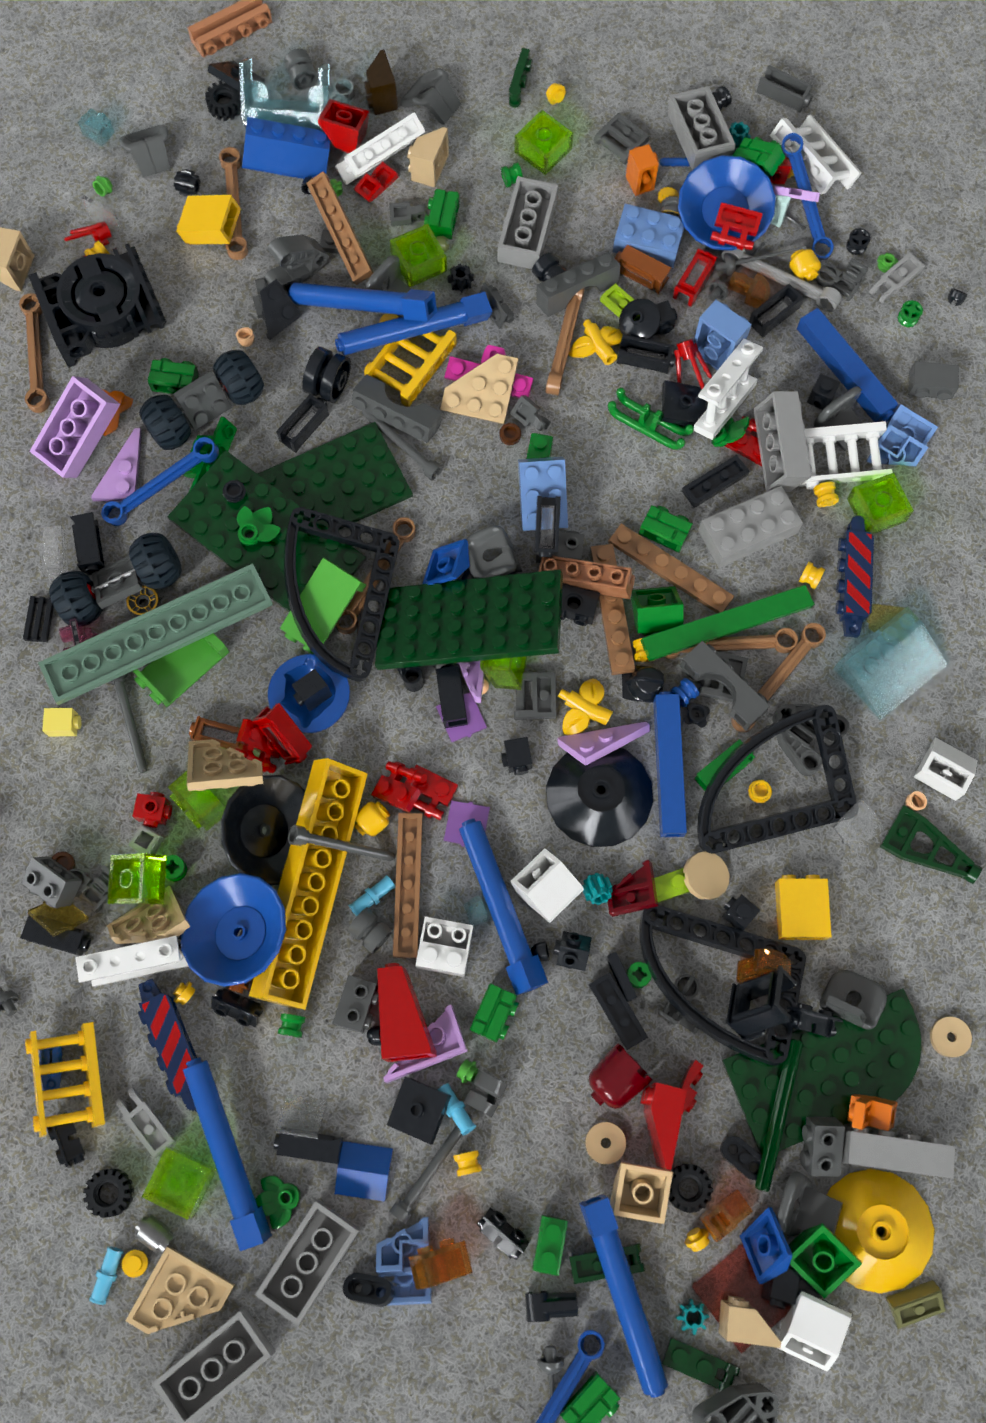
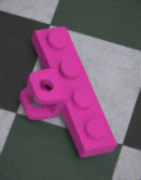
[444,345,534,398]

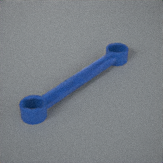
[781,133,834,260]
[101,437,219,526]
[536,1330,605,1423]

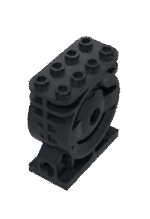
[28,243,166,368]

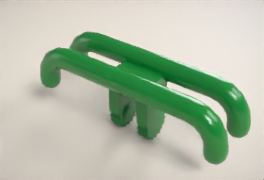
[608,387,694,450]

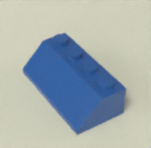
[242,117,330,179]

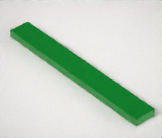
[640,585,815,661]

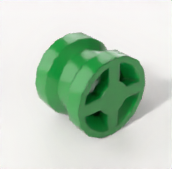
[501,162,523,188]
[897,300,923,327]
[160,855,188,882]
[626,962,652,988]
[277,1013,306,1038]

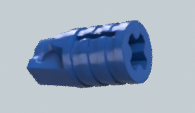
[39,1046,63,1091]

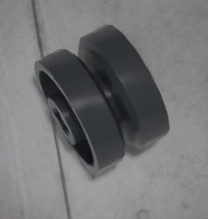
[302,346,351,403]

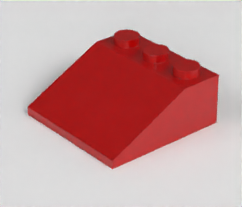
[640,1082,687,1170]

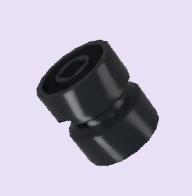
[532,252,567,282]

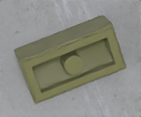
[886,1280,946,1329]

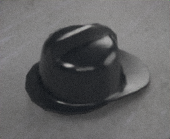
[622,665,664,703]

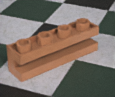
[187,0,272,57]
[538,556,635,599]

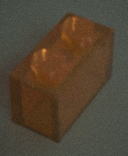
[408,1238,473,1290]

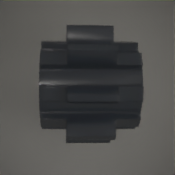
[174,169,200,197]
[447,264,474,293]

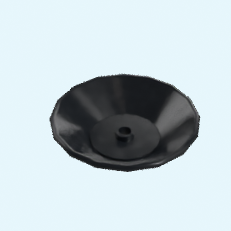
[546,748,653,847]
[221,775,305,885]

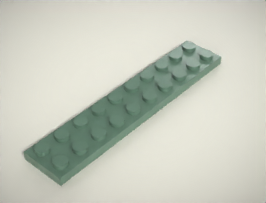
[38,563,273,705]

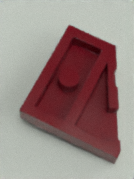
[608,860,658,917]

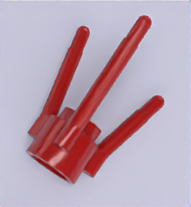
[64,221,112,257]
[674,339,712,389]

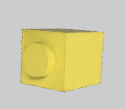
[42,708,81,737]

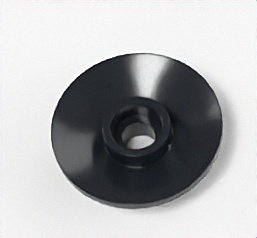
[619,299,661,340]

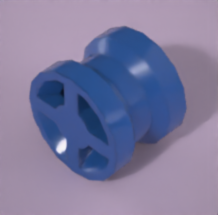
[670,678,700,707]

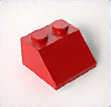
[318,99,370,153]

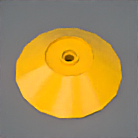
[827,1168,935,1294]

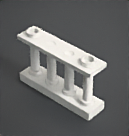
[335,112,426,185]
[770,115,862,194]
[694,339,763,440]
[800,421,893,489]
[75,936,189,987]

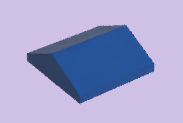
[422,539,470,585]
[334,1141,393,1201]
[740,1207,793,1284]

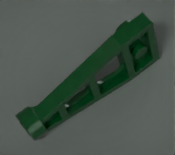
[880,805,982,884]

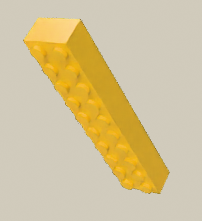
[249,758,368,1010]

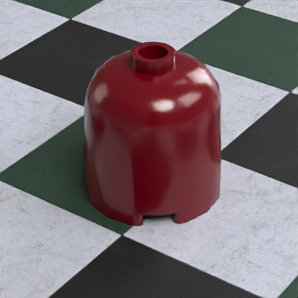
[588,1043,653,1109]

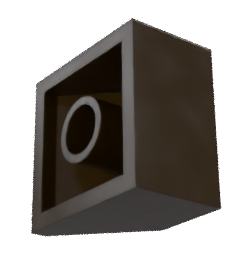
[364,49,398,115]

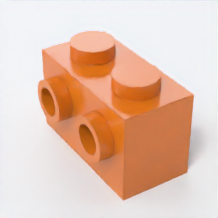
[626,144,659,196]

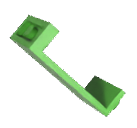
[280,558,367,654]
[133,633,229,707]

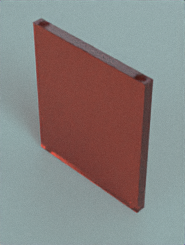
[691,1244,791,1353]

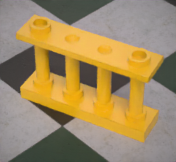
[364,329,457,407]
[25,1022,105,1137]

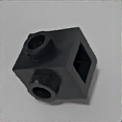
[553,931,592,971]

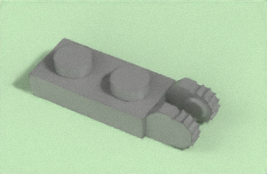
[869,252,925,304]
[115,1087,176,1158]

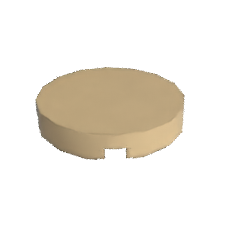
[683,851,730,900]

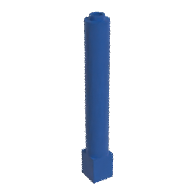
[288,282,437,322]
[335,292,492,356]
[459,818,549,995]
[182,1057,272,1251]
[579,1194,668,1398]

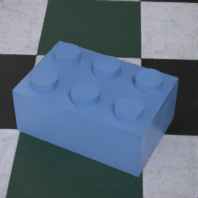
[613,204,684,268]
[694,300,752,371]
[518,457,568,531]

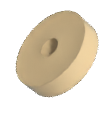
[930,1017,972,1058]
[585,1122,626,1164]

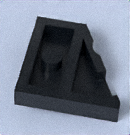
[258,279,302,340]

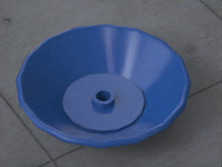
[678,155,776,251]
[181,873,286,987]

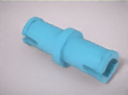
[348,875,396,917]
[438,1083,476,1135]
[89,1246,124,1305]

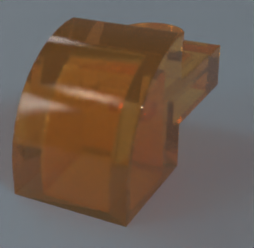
[728,271,770,309]
[736,949,791,984]
[699,1189,753,1242]

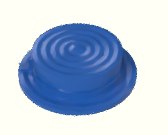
[268,654,350,733]

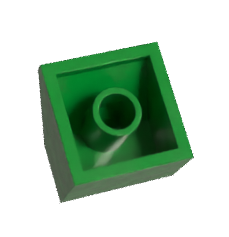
[631,586,684,635]
[788,1223,862,1299]

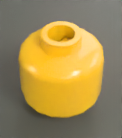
[789,249,821,282]
[354,801,390,837]

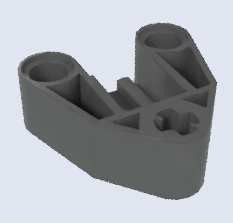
[264,234,329,292]
[772,704,849,776]
[692,1383,779,1423]

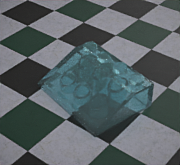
[833,606,948,720]

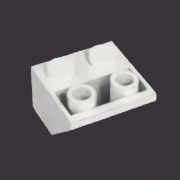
[914,737,978,801]
[511,849,584,923]
[415,917,473,977]
[778,1291,852,1372]

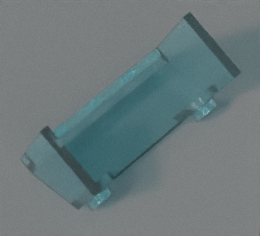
[239,57,329,130]

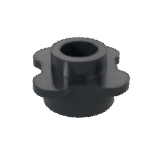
[684,702,710,728]

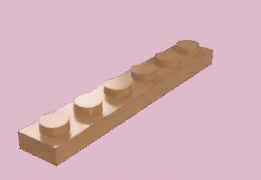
[307,171,374,285]
[608,523,734,613]
[590,544,635,675]
[393,813,423,959]

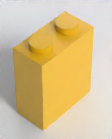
[176,195,241,244]
[775,875,832,940]

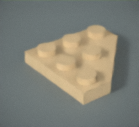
[440,354,519,424]
[187,739,263,791]
[107,885,190,944]
[126,1246,235,1334]

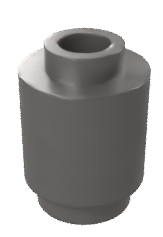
[134,1215,174,1254]

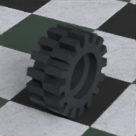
[205,81,244,121]
[668,1164,713,1213]
[83,1169,134,1218]

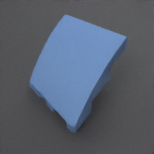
[866,404,938,466]
[376,1217,432,1306]

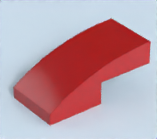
[353,161,399,203]

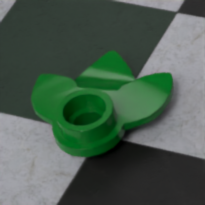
[711,416,750,447]
[237,506,281,546]
[255,1175,301,1229]

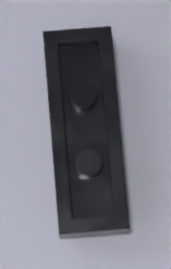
[682,455,750,508]
[588,972,648,1051]

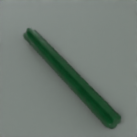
[755,1039,803,1192]

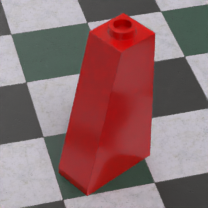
[377,963,437,1062]

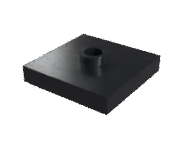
[207,60,265,91]
[662,380,706,427]
[387,1076,451,1145]

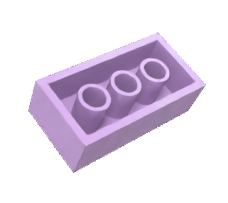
[30,376,120,478]

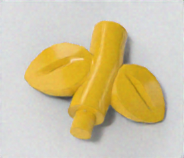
[568,319,623,365]
[558,678,613,735]

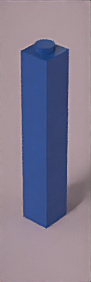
[797,308,898,422]
[653,691,687,837]

